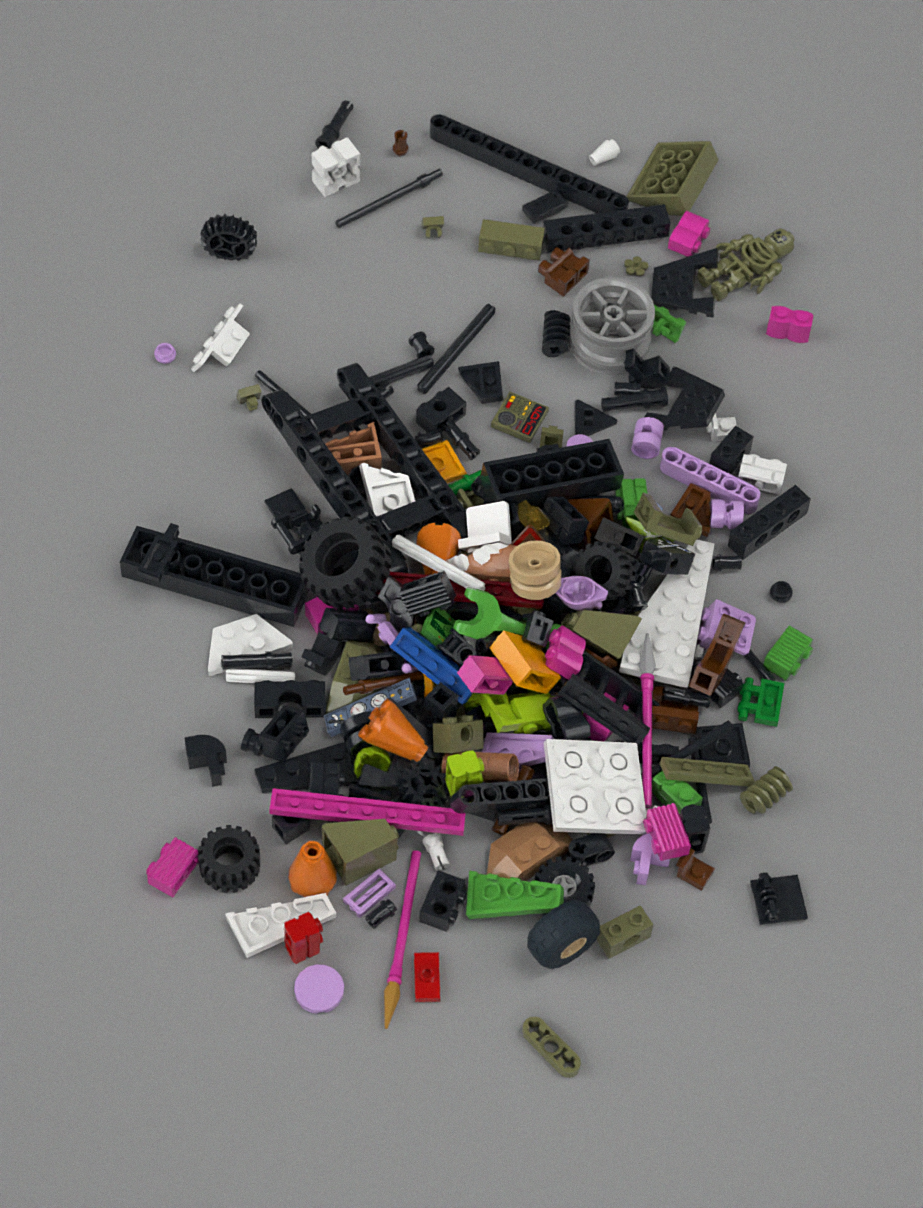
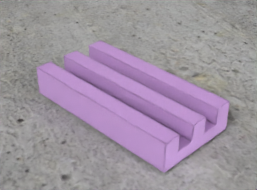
[343,869,396,918]

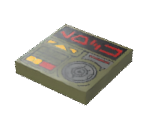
[491,391,549,443]

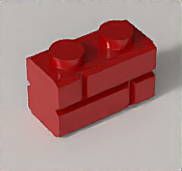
[284,912,323,964]

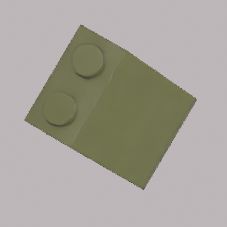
[561,610,642,660]
[322,819,399,886]

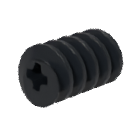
[542,310,571,357]

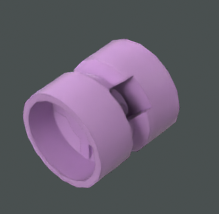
[631,417,664,459]
[710,499,744,529]

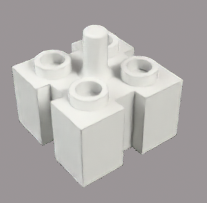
[312,137,360,197]

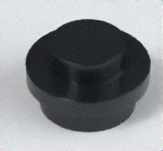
[770,581,793,603]

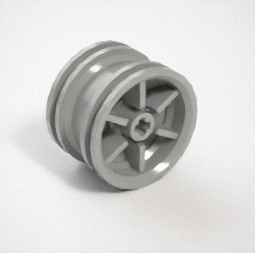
[569,277,655,375]

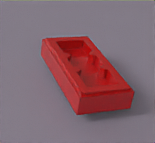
[414,952,440,1002]

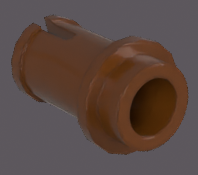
[393,130,409,156]

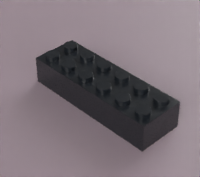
[480,439,624,509]

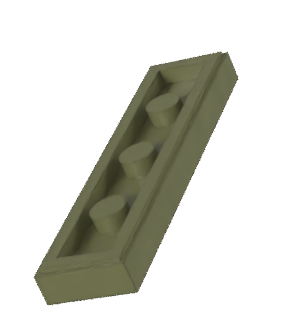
[660,757,755,787]

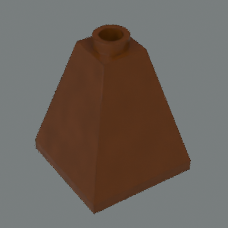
[567,498,614,550]

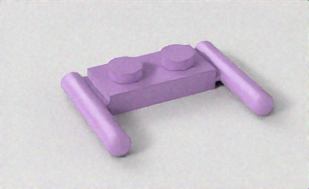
[366,614,420,673]

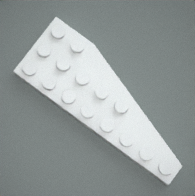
[619,540,715,688]

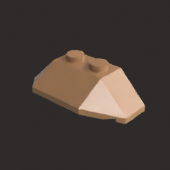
[487,822,576,881]

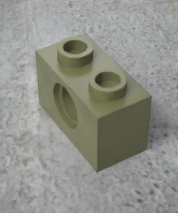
[433,715,484,753]
[596,905,654,959]

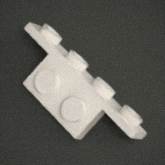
[191,303,250,372]

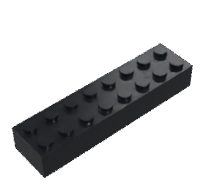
[120,526,310,627]

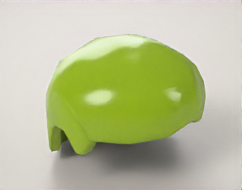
[354,746,391,778]

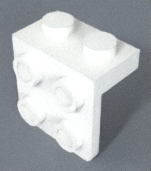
[458,501,512,554]

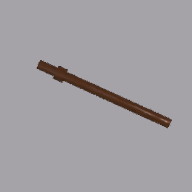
[343,665,460,695]

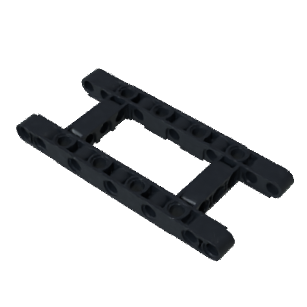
[261,363,468,573]

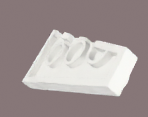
[225,893,336,958]

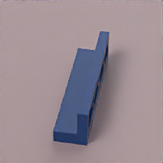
[390,627,473,704]

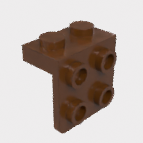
[652,686,699,734]

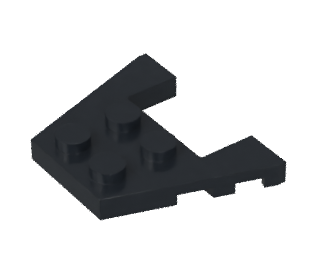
[651,248,719,318]
[644,366,725,431]
[356,698,443,788]

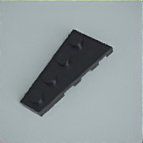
[254,742,358,793]

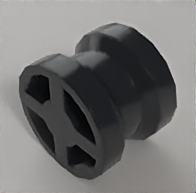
[241,728,263,757]

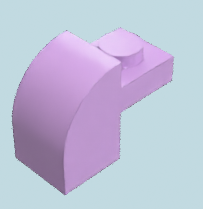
[630,833,670,885]

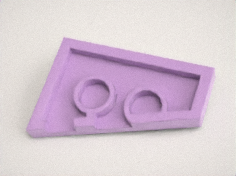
[482,732,554,769]

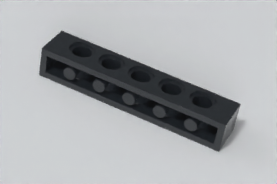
[543,204,671,253]

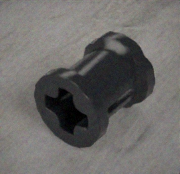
[408,331,435,358]

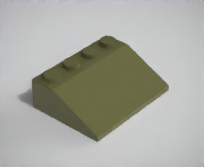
[626,141,719,215]

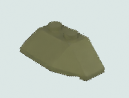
[326,640,387,714]

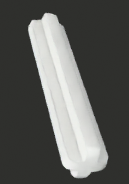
[226,669,295,683]

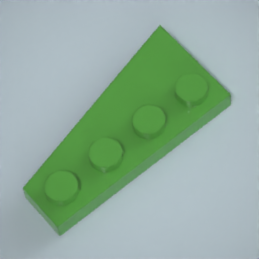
[466,870,564,919]

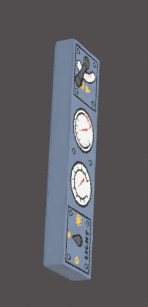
[324,678,417,737]

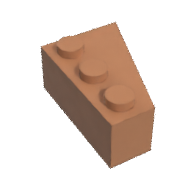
[325,422,382,476]

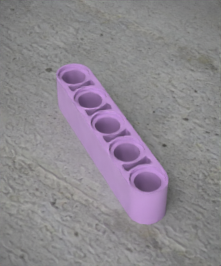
[660,447,760,514]

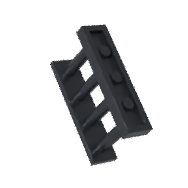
[558,650,660,746]

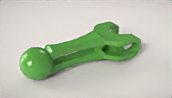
[453,587,561,651]

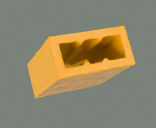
[489,631,561,694]

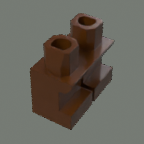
[538,248,590,297]

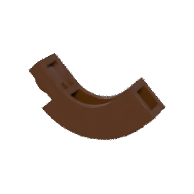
[689,613,746,696]

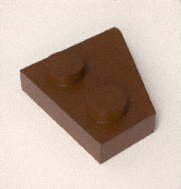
[670,483,711,538]

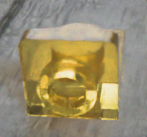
[518,500,550,531]

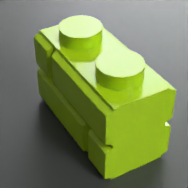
[446,750,484,798]

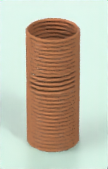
[442,751,519,783]

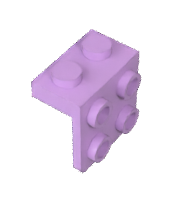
[696,599,756,655]

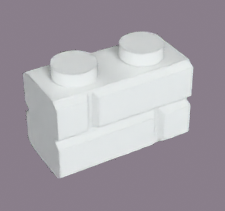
[738,454,787,495]

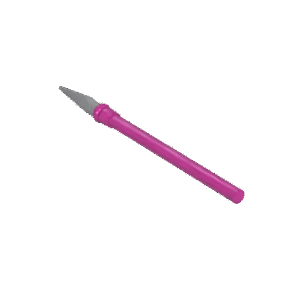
[639,633,656,808]

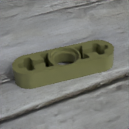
[522,1016,581,1078]

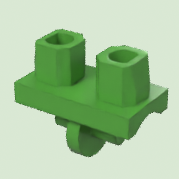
[652,305,686,343]

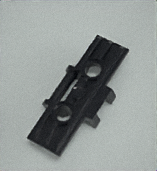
[264,488,344,571]

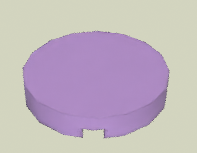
[294,964,344,1014]

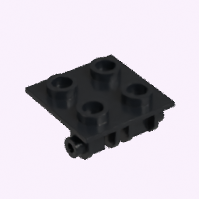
[750,872,808,925]

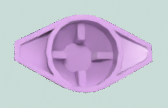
[555,576,608,611]

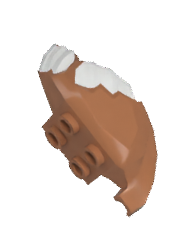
[446,542,517,582]

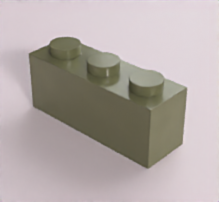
[478,219,545,260]

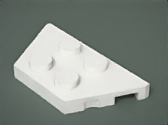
[359,463,415,516]
[208,614,293,677]

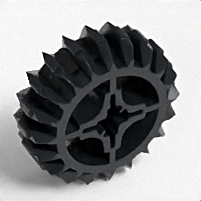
[200,214,257,261]

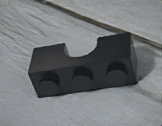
[254,680,326,718]

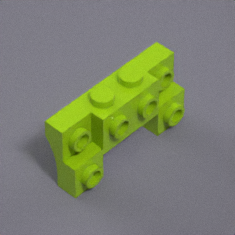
[478,692,584,734]

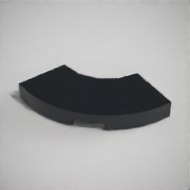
[378,575,415,633]

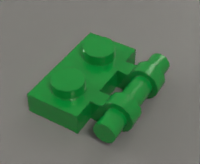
[737,677,785,727]

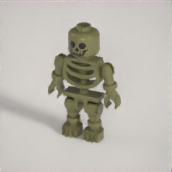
[697,228,795,301]

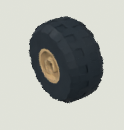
[527,900,600,969]

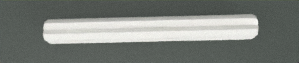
[392,535,485,591]

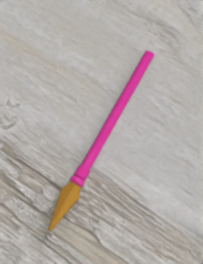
[384,850,421,1029]

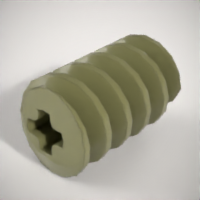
[740,766,793,814]

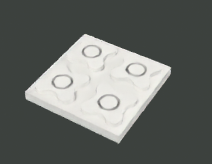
[544,739,646,835]

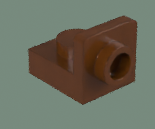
[676,849,715,891]

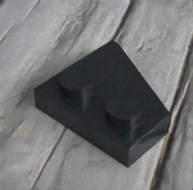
[458,361,504,404]

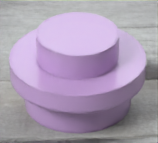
[154,343,176,363]

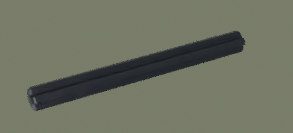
[417,304,496,394]

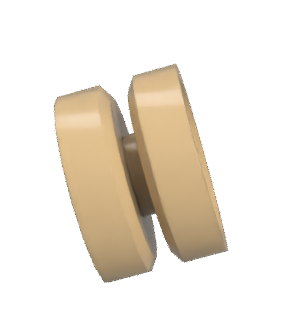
[509,541,562,600]

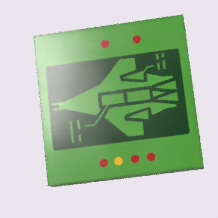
[421,608,464,651]

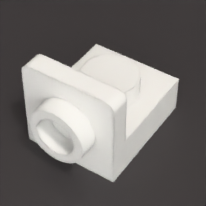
[706,413,737,441]

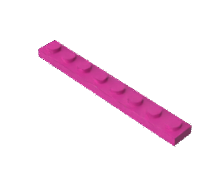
[269,788,466,836]

